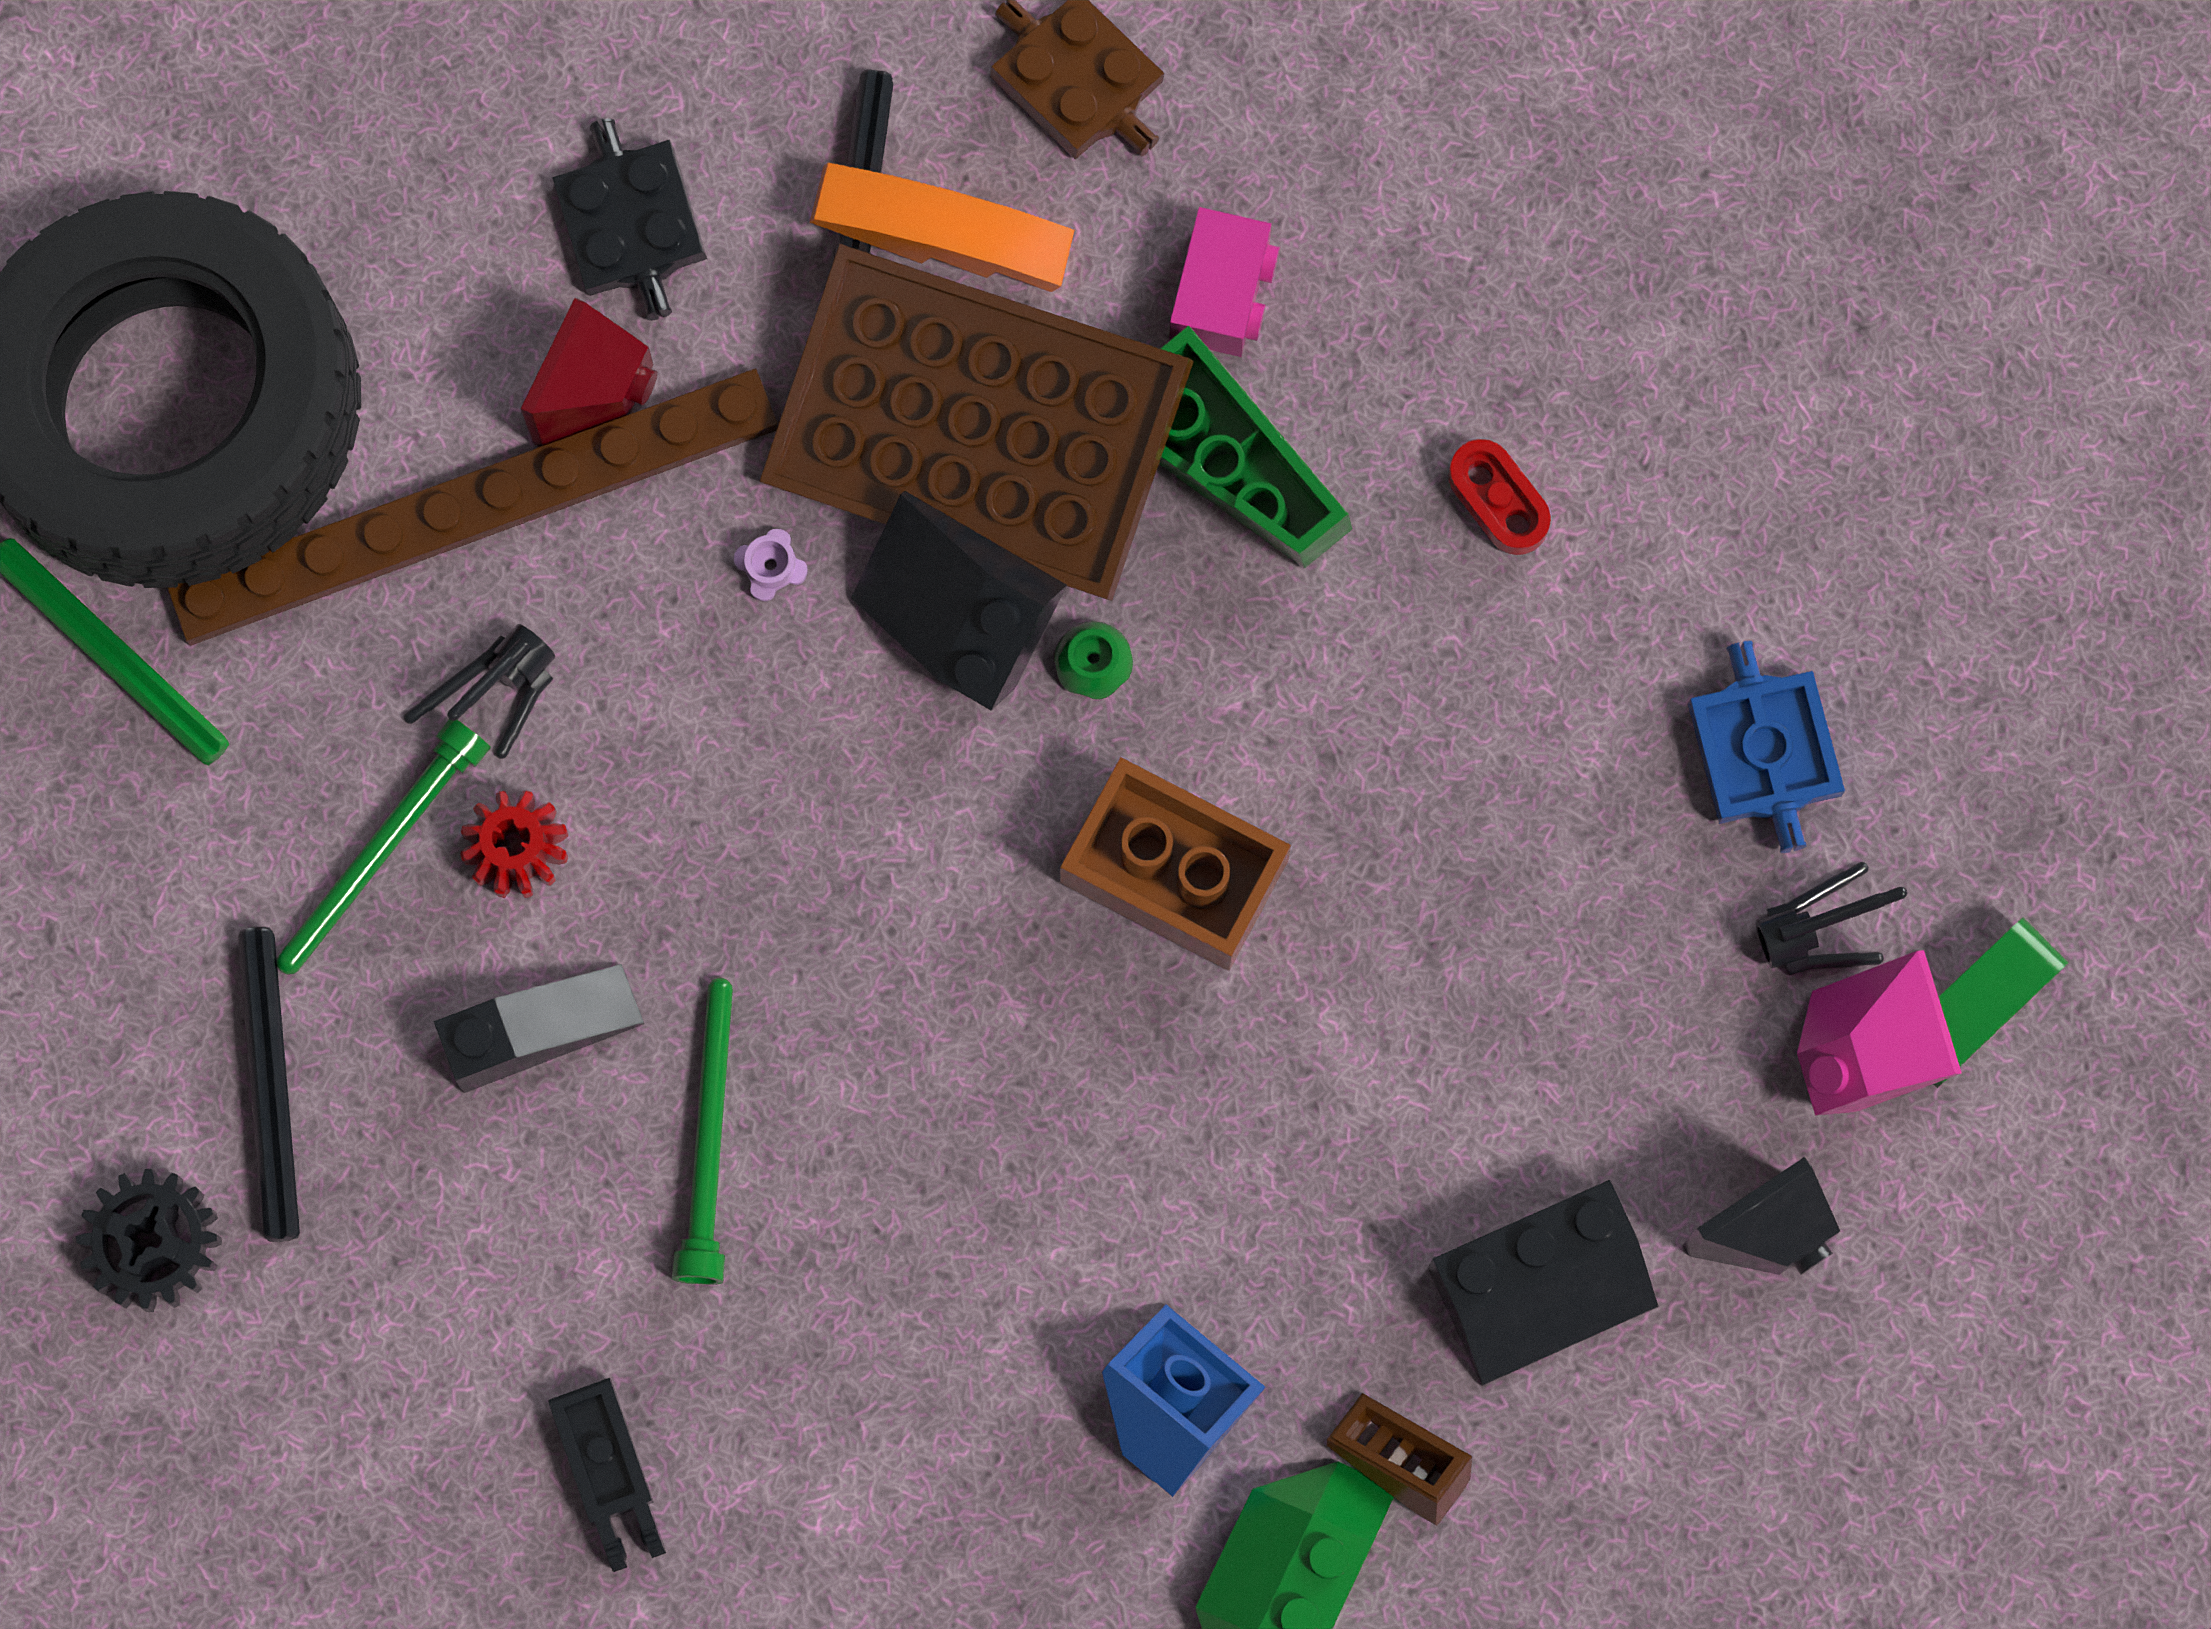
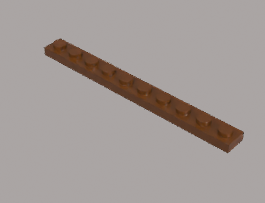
[168,368,778,646]

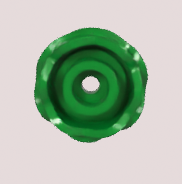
[1054,621,1133,700]

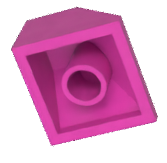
[1797,950,1962,1116]

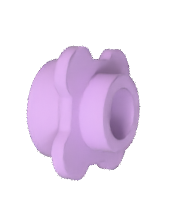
[734,529,808,601]

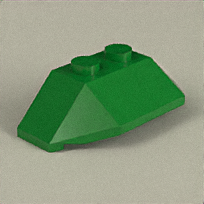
[1195,1461,1394,1629]

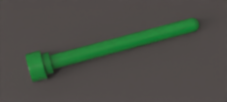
[276,720,491,975]
[672,978,733,1285]

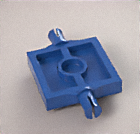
[1688,641,1845,853]

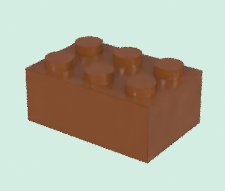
[1060,757,1291,971]

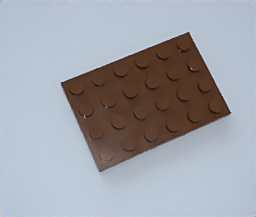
[759,244,1194,601]

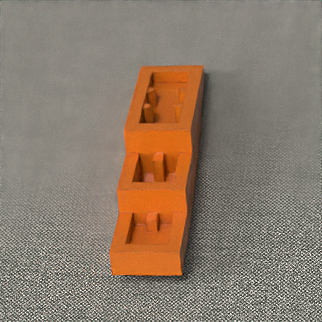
[810,162,1074,292]

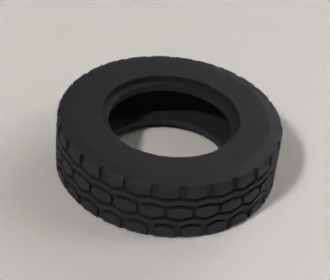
[0,191,361,588]

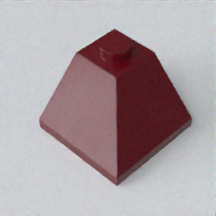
[520,298,658,447]

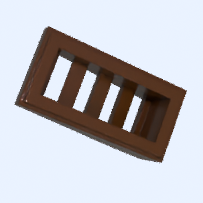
[1326,1393,1472,1526]

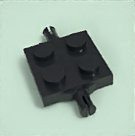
[552,118,707,321]

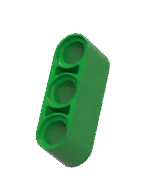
[1933,917,2069,1088]

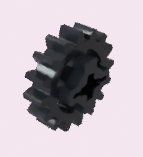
[76,1169,222,1312]

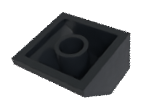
[1683,1157,1840,1275]

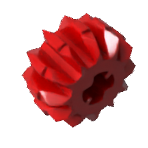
[460,790,569,898]

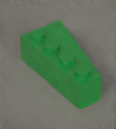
[1159,326,1353,569]

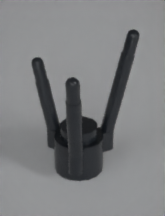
[404,624,555,759]
[1756,862,1907,976]

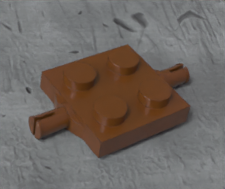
[990,0,1164,160]

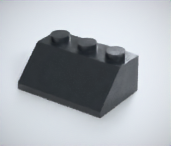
[1428,1180,1658,1386]

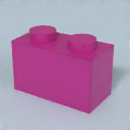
[1169,207,1280,357]

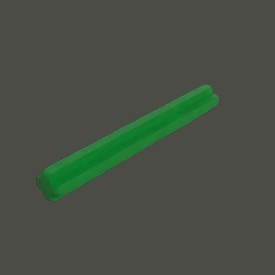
[0,538,229,765]

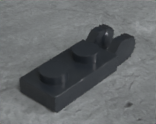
[548,1378,666,1573]

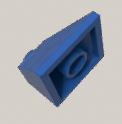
[1102,1304,1266,1497]

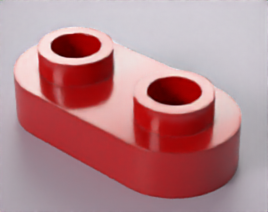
[1449,439,1551,555]

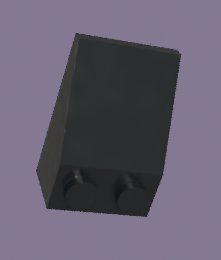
[851,491,1067,711]

